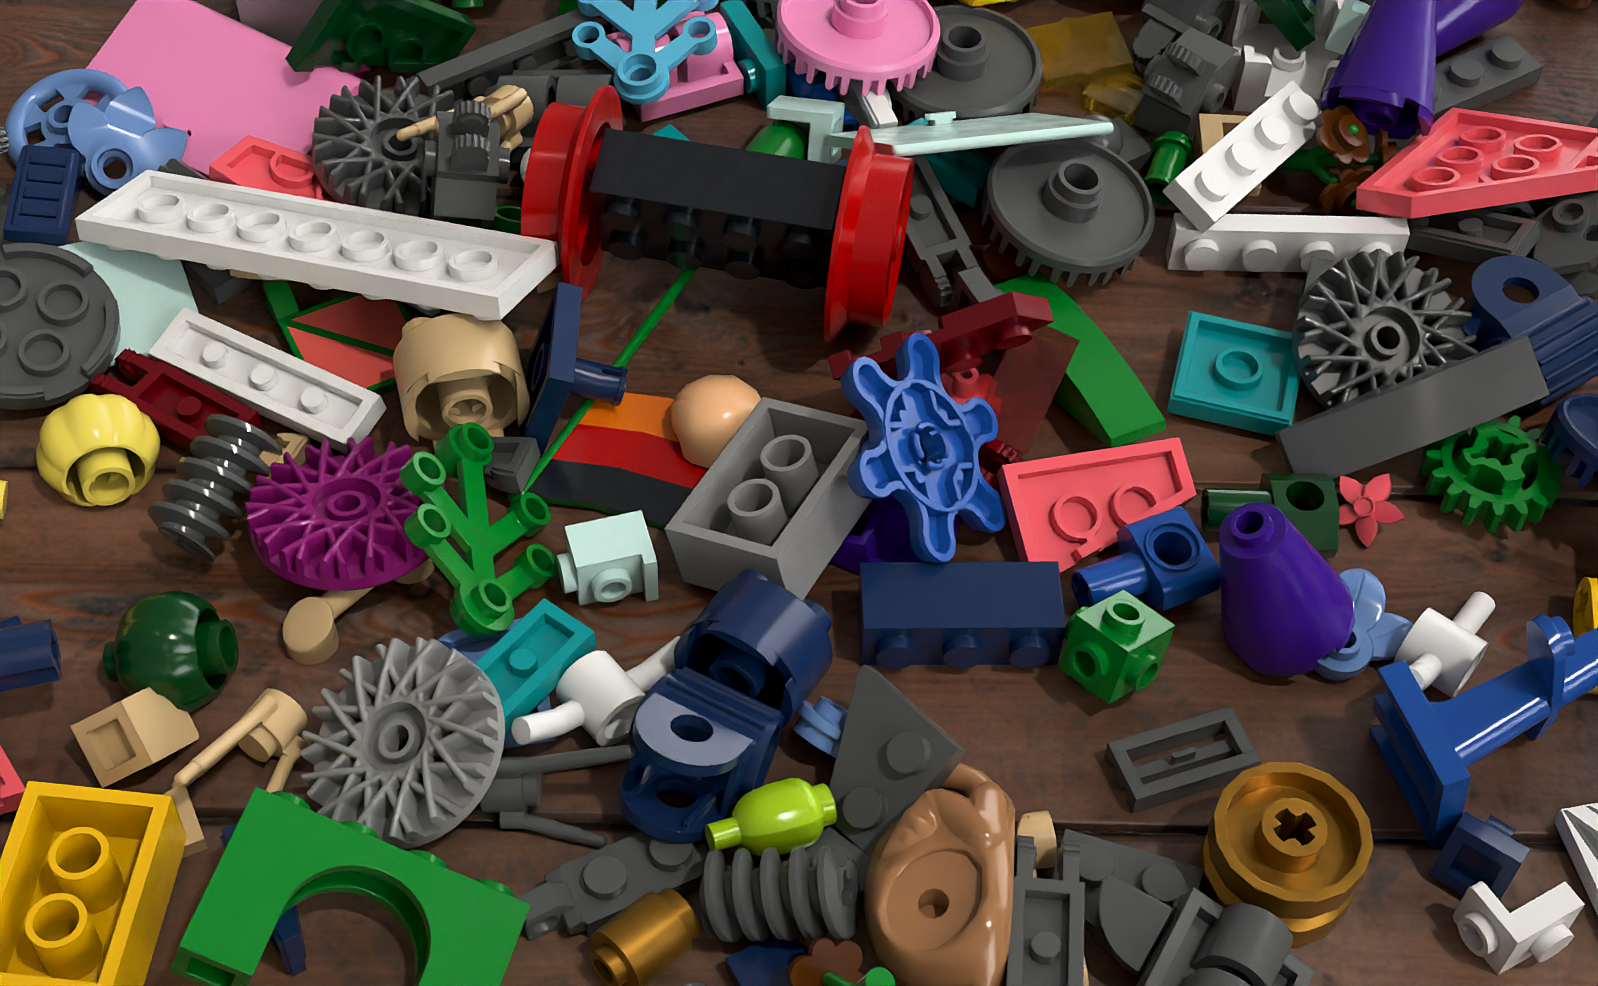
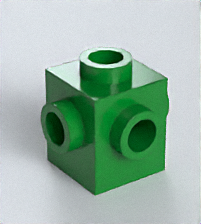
[1057,589,1176,704]

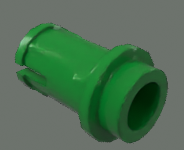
[1143,131,1195,204]

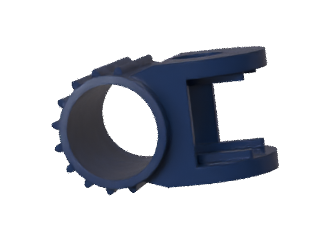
[1463,255,1598,413]
[618,666,785,843]

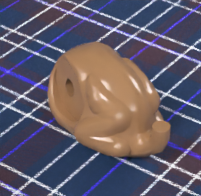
[863,763,1015,986]

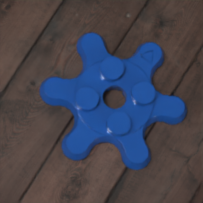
[840,333,1007,563]

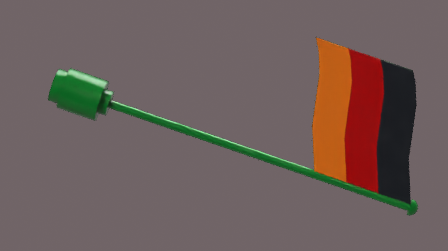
[508,120,809,530]

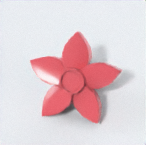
[1339,473,1406,548]

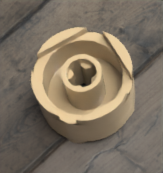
[393,313,530,448]

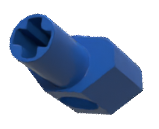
[1071,506,1220,611]

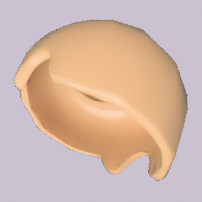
[671,375,761,468]

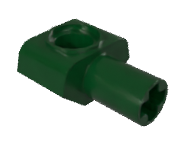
[1200,473,1340,558]

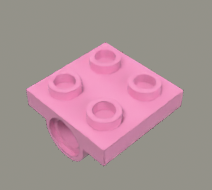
[606,11,744,122]

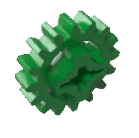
[1419,415,1564,533]

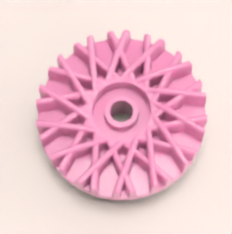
[774,0,940,96]

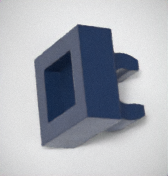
[1429,811,1530,901]

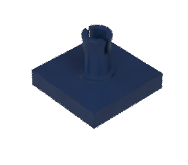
[519,281,628,458]

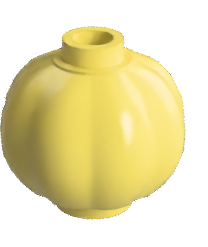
[36,394,160,507]

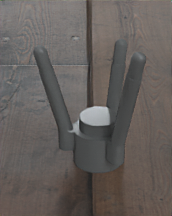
[480,745,636,848]

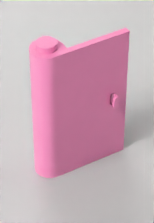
[62,0,362,179]

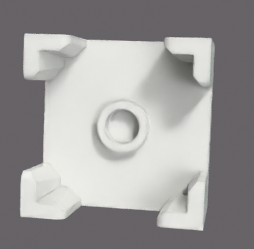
[1227,0,1345,112]

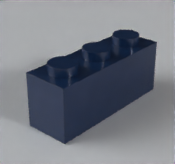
[857,561,1066,669]

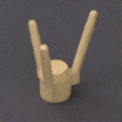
[396,85,534,153]
[171,688,308,793]

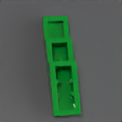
[993,270,1166,448]

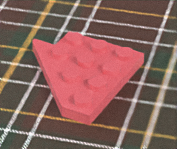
[1356,107,1598,219]

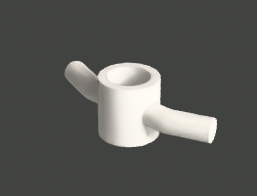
[1394,591,1495,698]
[511,636,680,746]

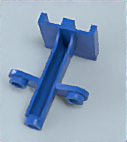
[1369,614,1598,849]

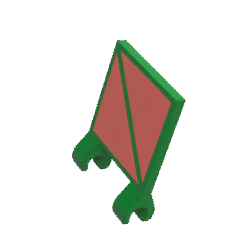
[262,280,412,395]

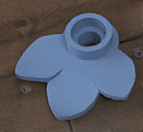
[67,86,187,196]
[1314,568,1413,681]

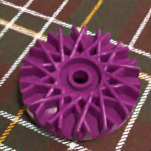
[246,436,445,591]

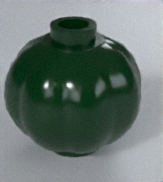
[103,591,239,713]

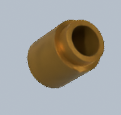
[589,888,701,986]

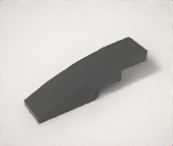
[1274,336,1550,480]

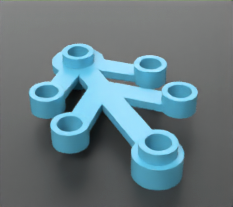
[572,0,719,105]

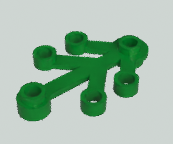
[400,422,558,639]

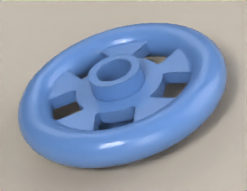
[4,69,129,178]

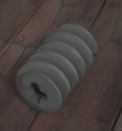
[147,414,283,563]
[699,845,860,943]

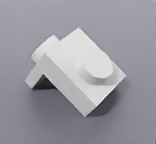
[1453,881,1585,975]

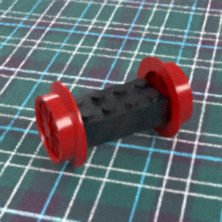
[521,85,914,344]

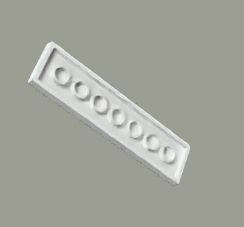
[75,170,560,321]

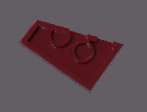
[827,291,1054,381]

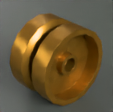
[1197,762,1374,948]

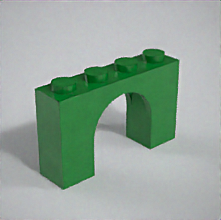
[169,787,531,986]

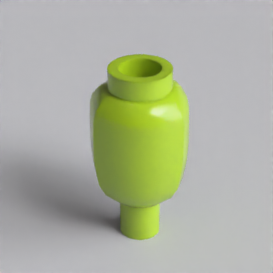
[704,778,837,857]

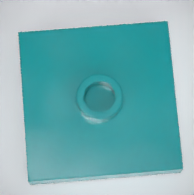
[1166,311,1301,436]

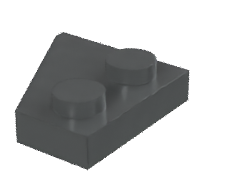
[829,664,968,857]

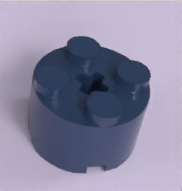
[673,570,833,729]

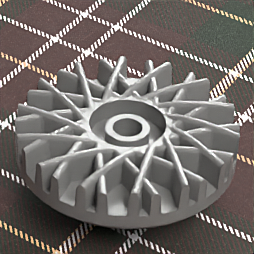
[301,637,505,849]

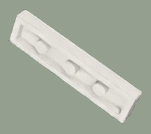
[1162,80,1322,234]
[1165,213,1410,273]
[148,307,387,455]

